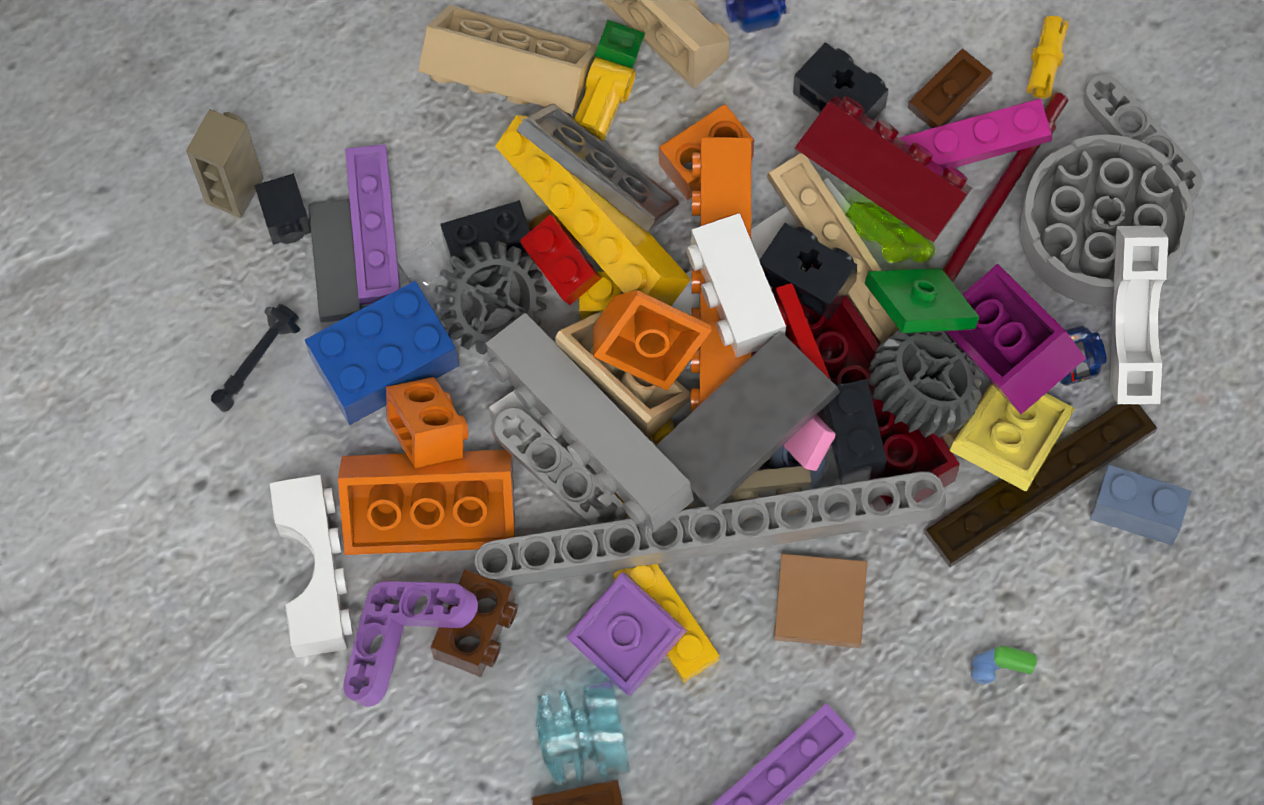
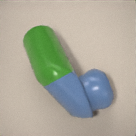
[971,645,1037,684]

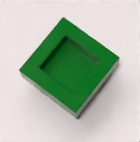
[594,20,645,69]

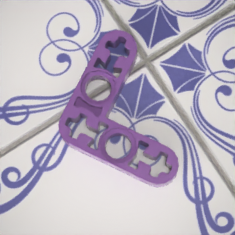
[343,581,478,707]

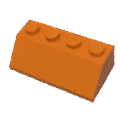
[338,449,515,555]

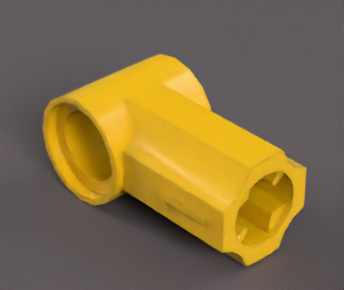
[574,57,636,140]

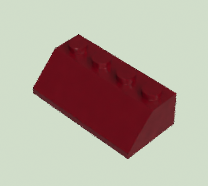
[794,96,972,243]

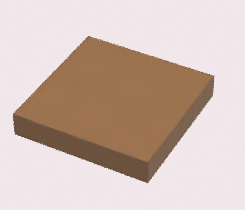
[774,554,867,648]

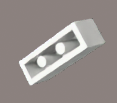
[686,213,786,358]

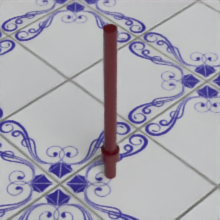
[942,92,1068,283]

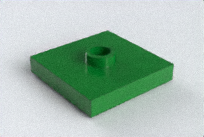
[864,268,979,333]

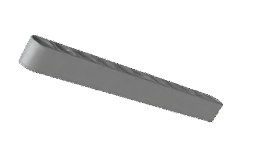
[475,472,946,587]

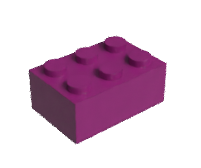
[944,264,1086,414]

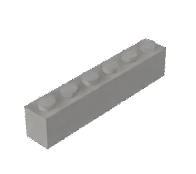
[486,313,694,532]

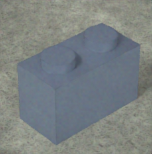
[1090,465,1192,545]

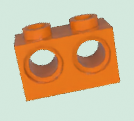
[659,104,754,201]
[386,377,469,468]

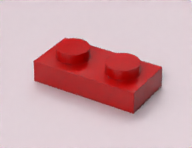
[520,214,602,305]

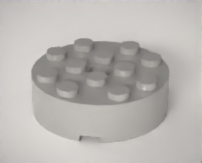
[1020,134,1193,307]

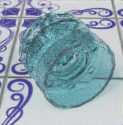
[536,681,630,787]

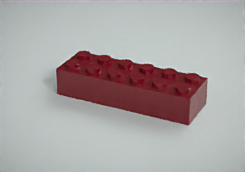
[771,265,960,512]

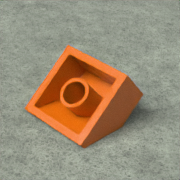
[593,290,712,391]

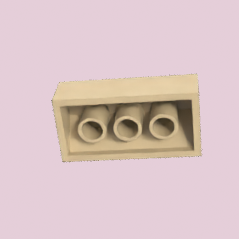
[601,0,730,88]
[418,5,598,114]

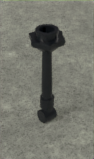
[211,303,301,412]

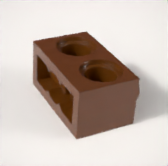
[430,570,518,677]

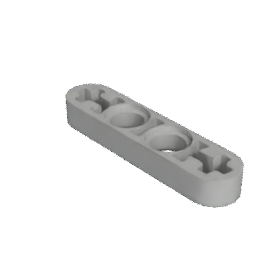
[1084,75,1203,201]
[491,407,626,525]

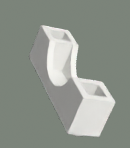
[1110,226,1168,404]
[270,475,353,658]

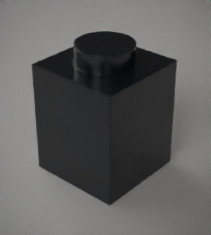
[254,173,311,245]

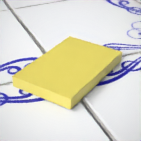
[950,384,1075,491]

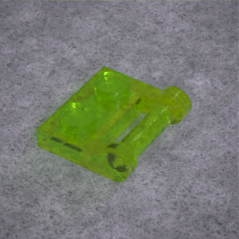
[845,202,935,263]

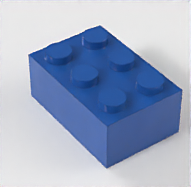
[305,281,459,426]

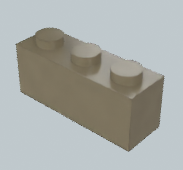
[186,109,264,218]

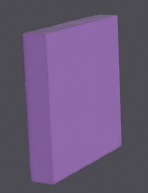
[566,572,688,696]

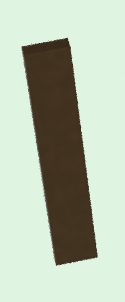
[925,404,1157,568]

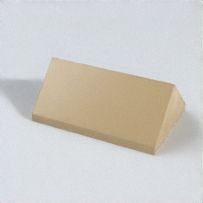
[555,311,691,439]

